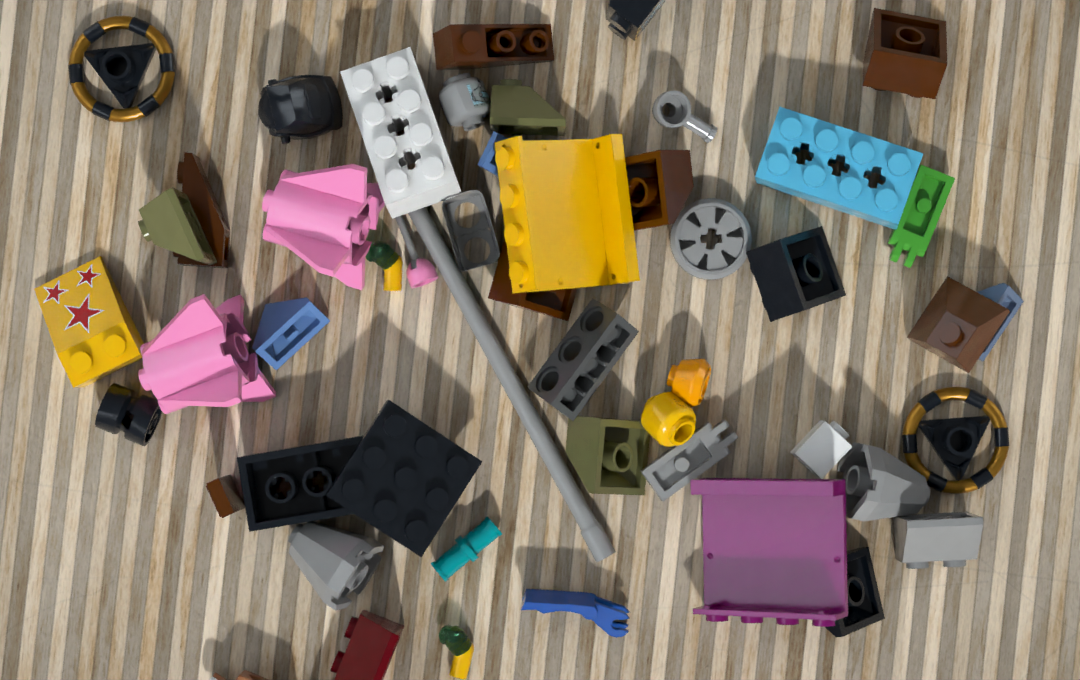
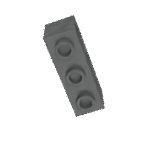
[527,298,639,421]

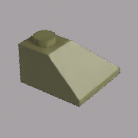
[490,79,566,136]
[138,187,217,265]
[565,416,650,495]

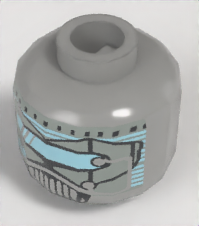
[439,73,491,131]

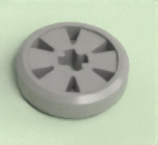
[670,198,752,280]

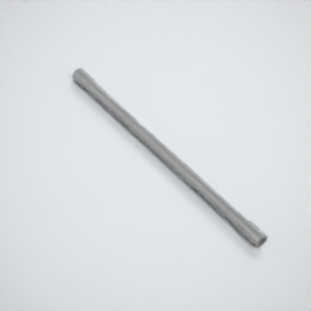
[408,207,616,562]

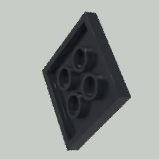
[325,400,482,557]

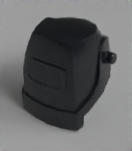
[258,75,343,144]

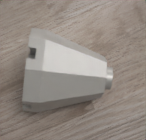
[837,442,930,521]
[288,521,384,611]

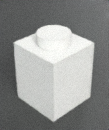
[790,420,852,479]

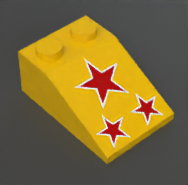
[34,256,144,388]

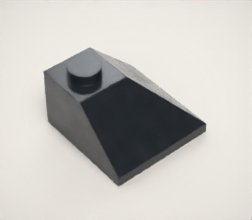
[825,547,885,637]

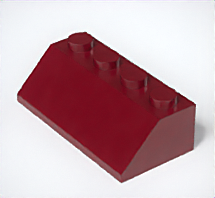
[330,610,404,680]

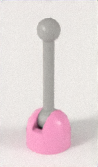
[395,215,438,288]

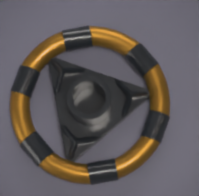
[68,16,175,122]
[902,387,1010,494]

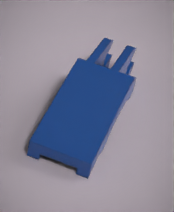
[521,589,630,638]

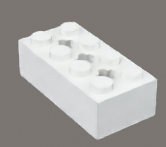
[340,47,462,219]

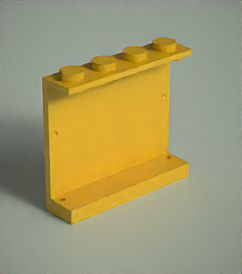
[494,134,640,294]

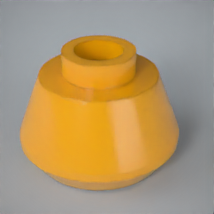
[667,358,711,407]

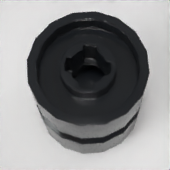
[95,383,162,446]

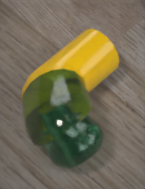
[366,241,403,291]
[439,625,474,679]

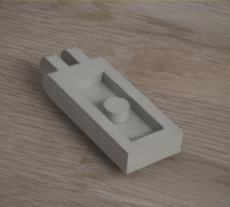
[640,419,738,501]

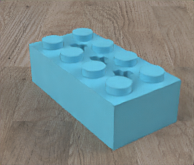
[755,107,923,230]

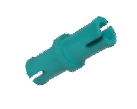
[431,516,502,582]

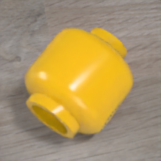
[641,392,696,447]

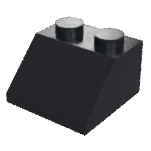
[746,226,846,322]

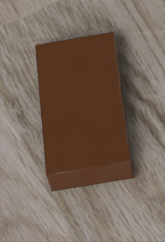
[206,474,245,518]

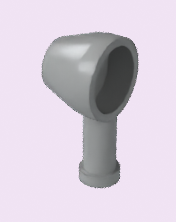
[652,91,718,143]

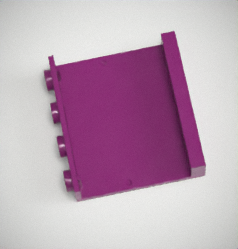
[690,478,848,627]

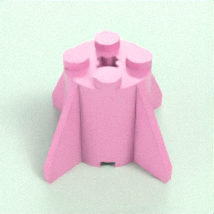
[262,164,385,290]
[138,294,276,414]

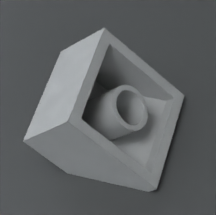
[893,512,983,569]

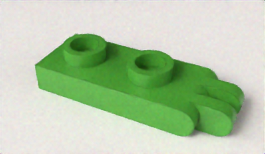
[888,165,955,268]

